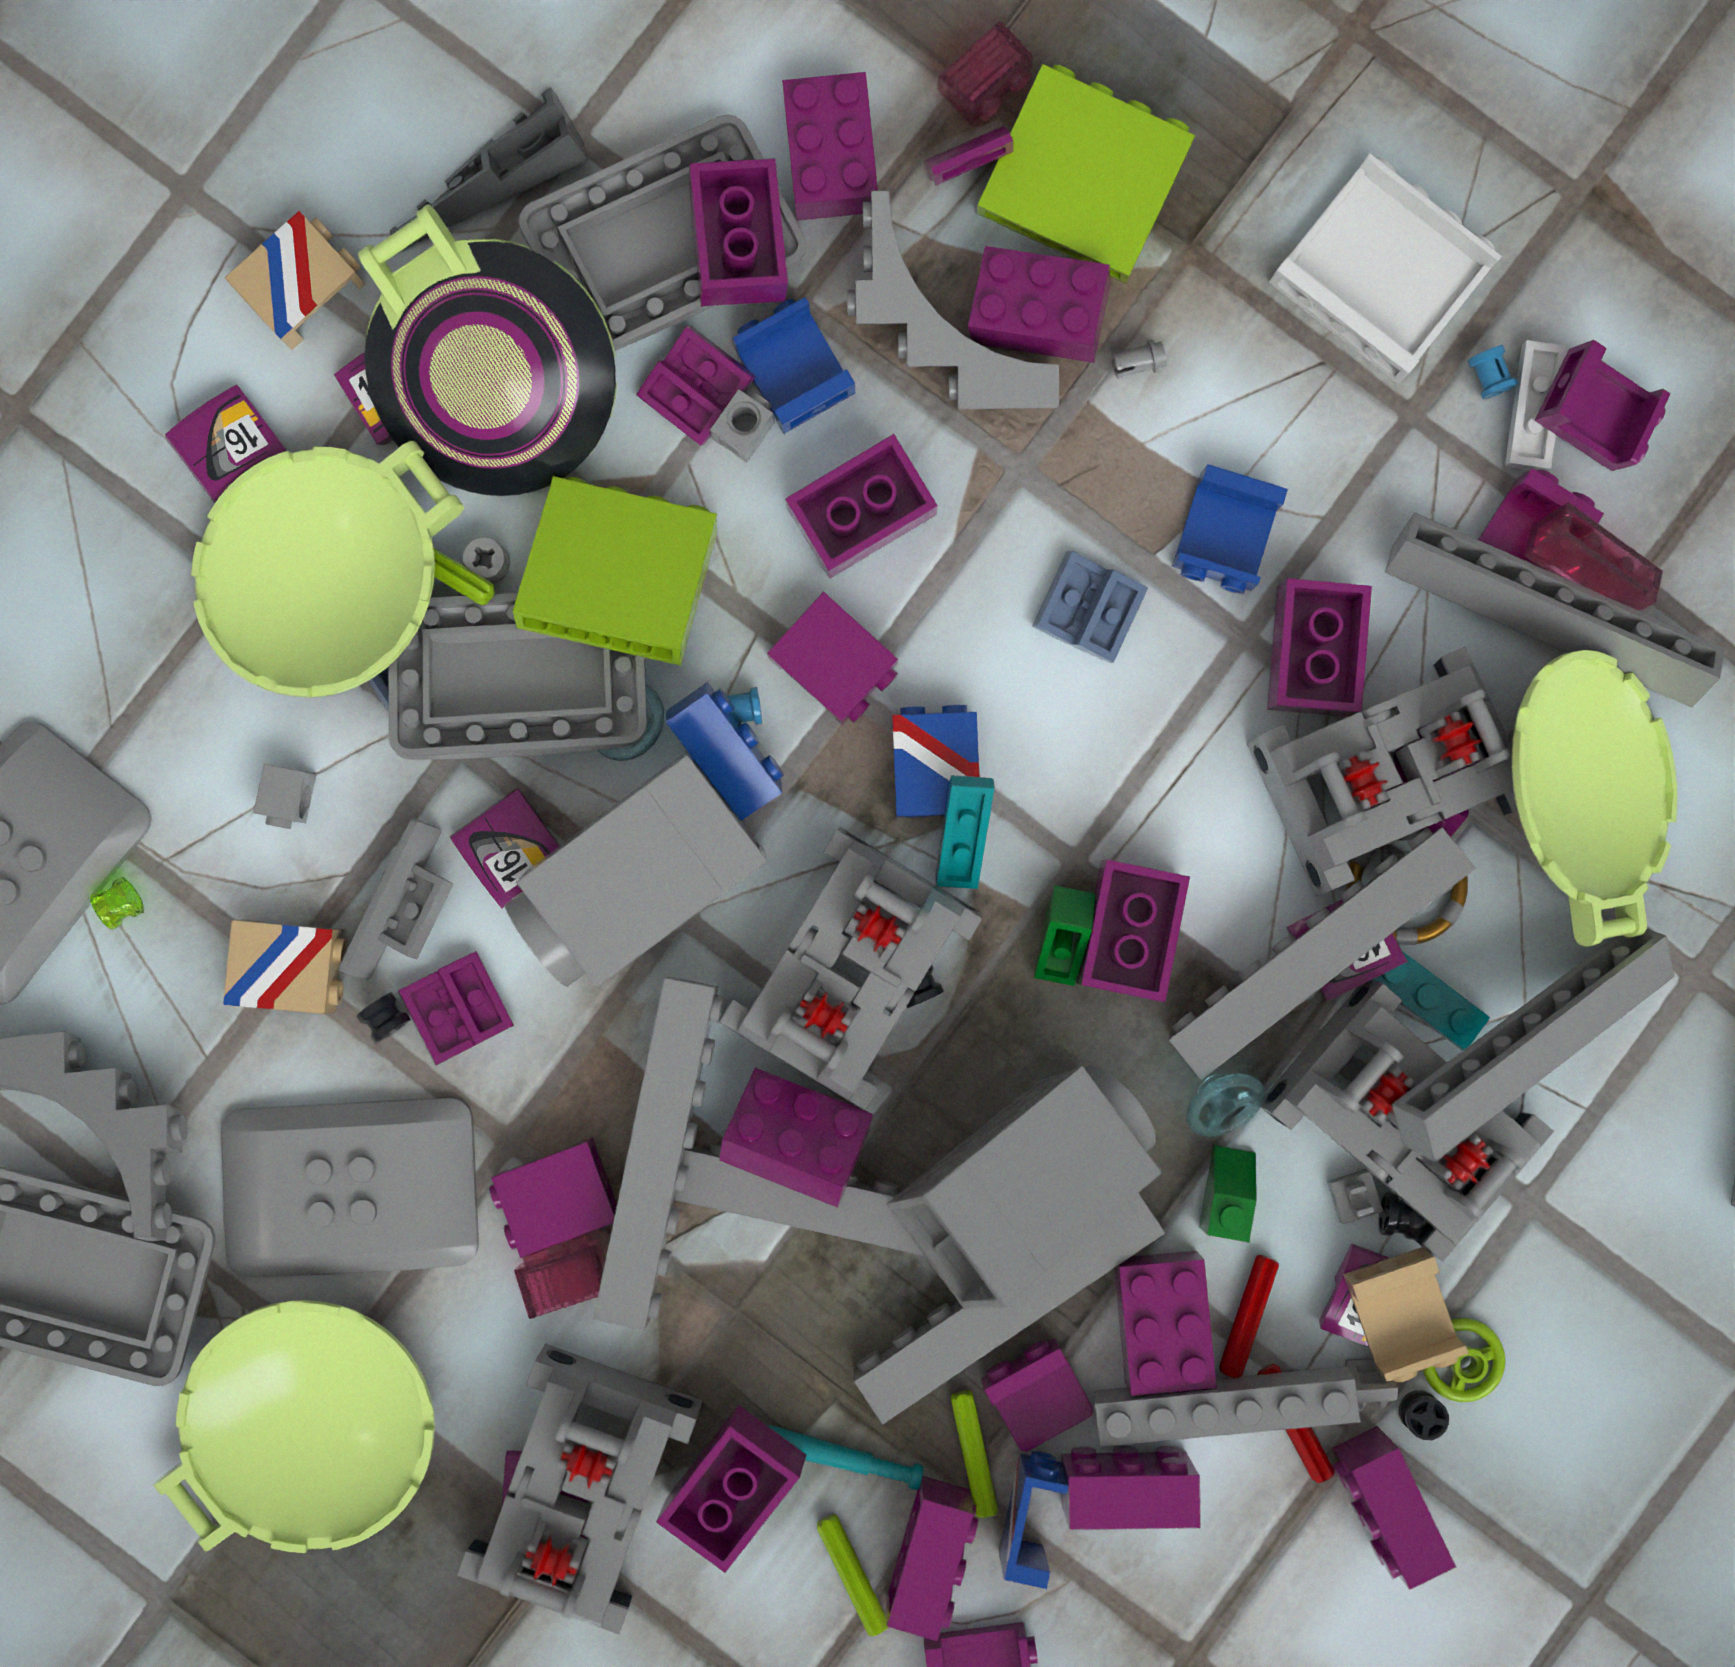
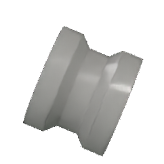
[463,537,510,583]

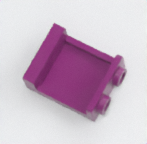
[1534,340,1670,471]
[767,591,899,725]
[489,1137,617,1258]
[924,1622,1038,1667]

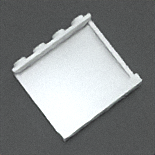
[1269,153,1502,384]

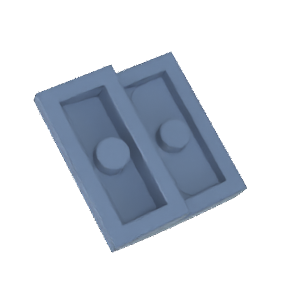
[1032,551,1148,663]

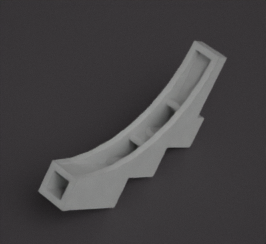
[847,191,1059,409]
[0,1031,188,1241]

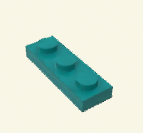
[936,775,995,889]
[1372,951,1491,1050]

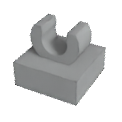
[1327,1169,1383,1224]
[1345,1359,1398,1409]

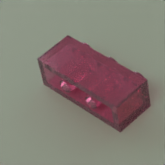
[1524,502,1663,611]

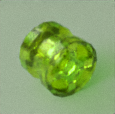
[90,877,144,930]

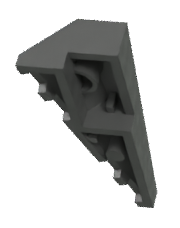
[390,87,588,247]

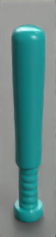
[766,1424,924,1490]

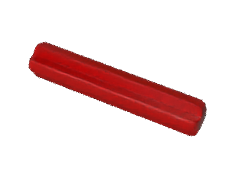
[1219,1255,1279,1378]
[1257,1364,1335,1483]

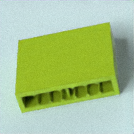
[977,64,1195,283]
[513,476,717,666]

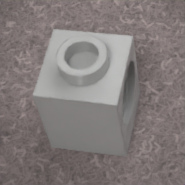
[710,389,775,463]
[253,764,316,829]

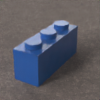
[665,682,784,821]

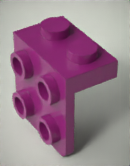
[1478,468,1604,574]
[981,1338,1093,1452]

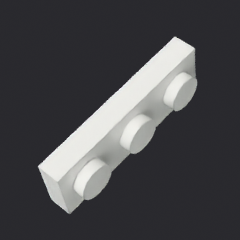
[1505,340,1568,471]

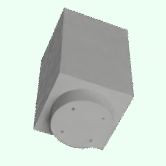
[505,751,767,988]
[887,1066,1162,1308]

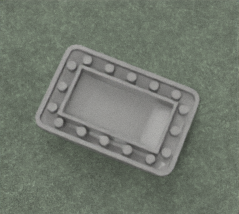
[519,114,806,351]
[388,593,647,760]
[0,722,152,1005]
[221,1097,479,1277]
[0,1167,215,1386]

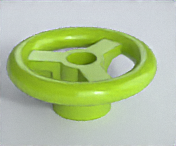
[1423,1318,1506,1402]

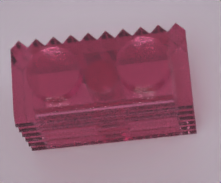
[937,21,1033,125]
[514,1235,606,1319]

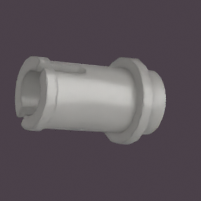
[1112,339,1167,379]

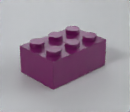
[782,72,878,221]
[689,159,788,307]
[968,246,1111,363]
[785,434,938,579]
[1267,578,1372,717]
[1076,859,1190,1002]
[719,1068,873,1208]
[1114,1251,1217,1396]
[656,1405,806,1573]
[1332,1426,1456,1590]
[1061,1446,1201,1530]
[886,1476,978,1641]

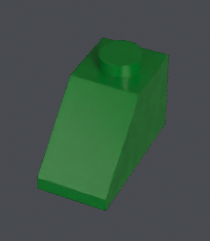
[1034,885,1095,986]
[1199,1145,1257,1243]

